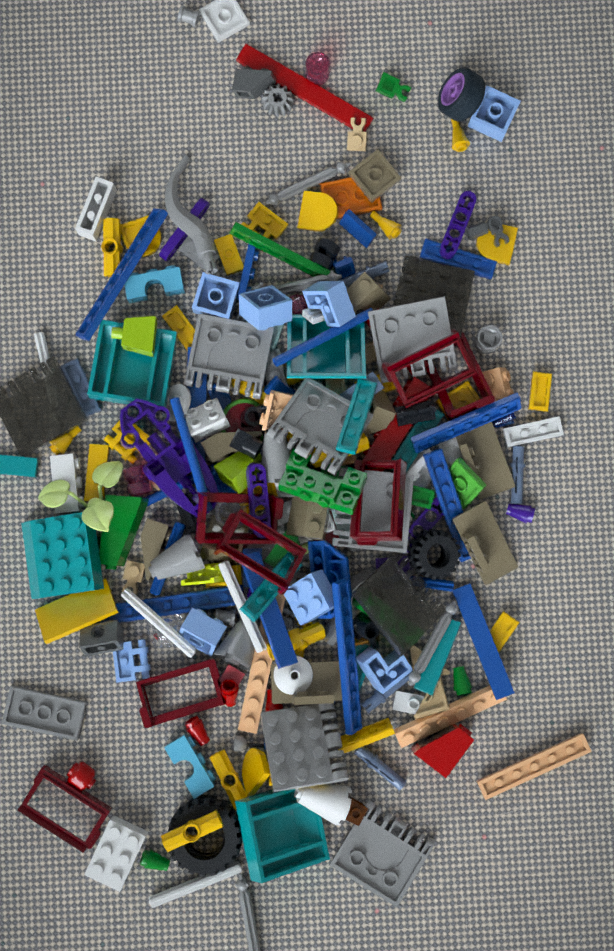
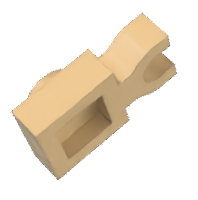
[347,118,367,152]
[122,560,145,596]

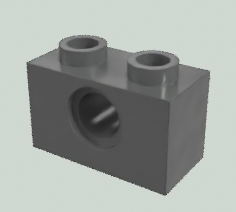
[79,620,124,656]

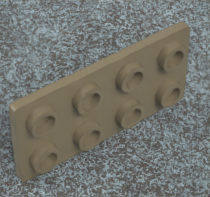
[456,422,515,499]
[452,501,518,585]
[271,661,342,705]

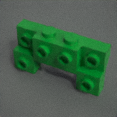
[278,449,367,515]

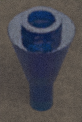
[492,413,516,428]

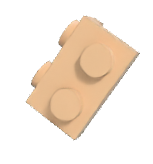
[482,367,514,402]
[259,390,293,431]

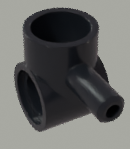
[240,404,268,438]
[229,429,263,459]
[353,612,380,649]

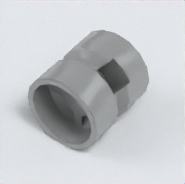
[474,325,503,354]

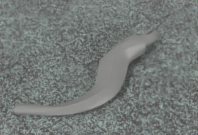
[165,155,218,275]

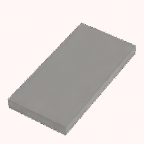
[1,685,87,741]

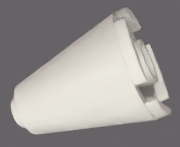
[294,784,352,826]

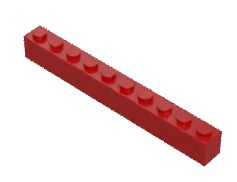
[314,377,430,548]

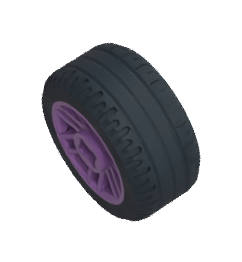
[438,67,485,122]

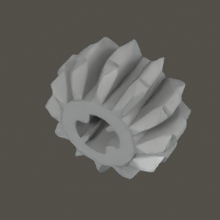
[262,84,294,118]

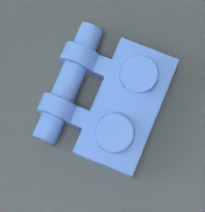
[113,639,151,683]

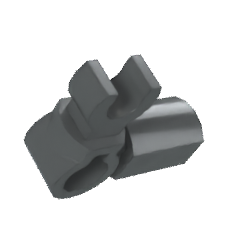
[466,216,509,248]

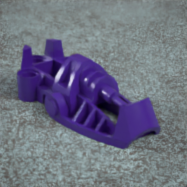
[120,398,218,517]

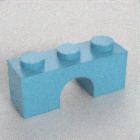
[124,265,185,303]
[164,733,216,799]

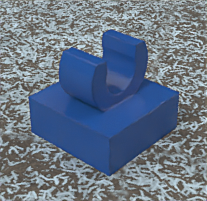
[333,256,356,280]

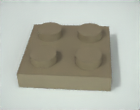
[348,149,401,203]

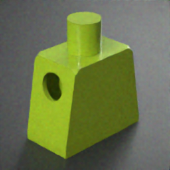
[111,316,158,357]
[214,451,262,494]

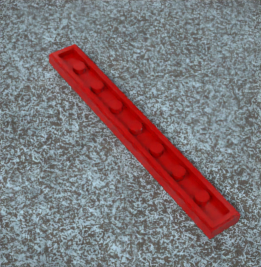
[236,44,374,132]

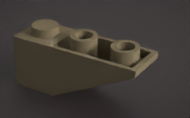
[201,431,263,463]
[140,518,172,581]

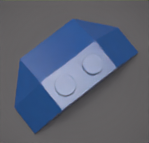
[308,540,352,619]

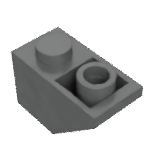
[232,67,276,99]

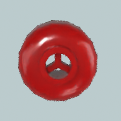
[66,761,96,791]

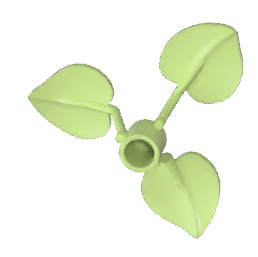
[38,461,123,532]

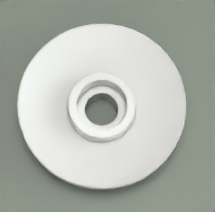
[162,384,191,421]
[274,655,313,695]

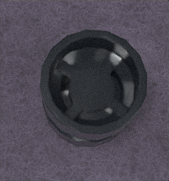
[309,238,340,271]

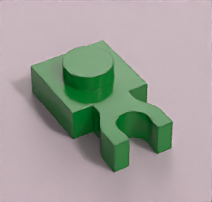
[375,72,411,102]

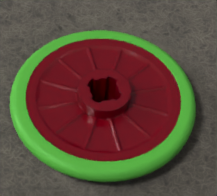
[221,399,264,441]

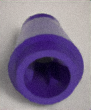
[506,503,536,524]

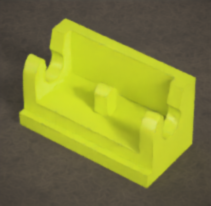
[181,562,225,586]

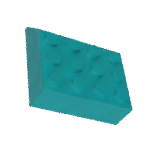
[287,315,366,378]
[87,320,177,407]
[21,512,104,599]
[235,789,330,883]

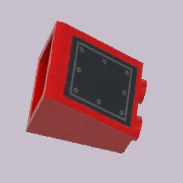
[411,723,474,778]

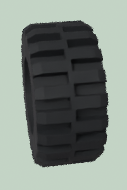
[168,795,243,877]

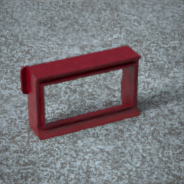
[381,329,477,408]
[425,332,495,421]
[350,459,407,546]
[195,492,284,544]
[213,509,307,595]
[136,659,225,728]
[17,765,112,853]

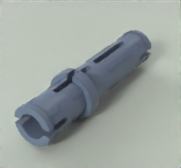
[338,261,390,288]
[510,446,526,504]
[361,673,410,714]
[354,746,407,791]

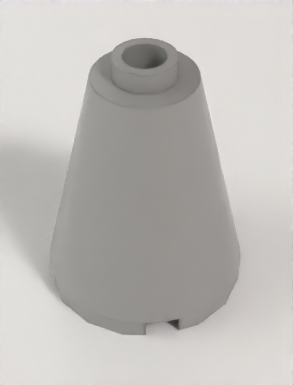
[261,428,291,483]
[148,533,205,580]
[214,618,260,670]

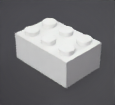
[84,815,148,892]

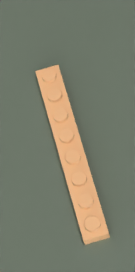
[238,594,286,734]

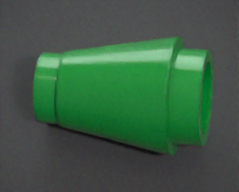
[453,666,473,696]
[139,849,170,871]

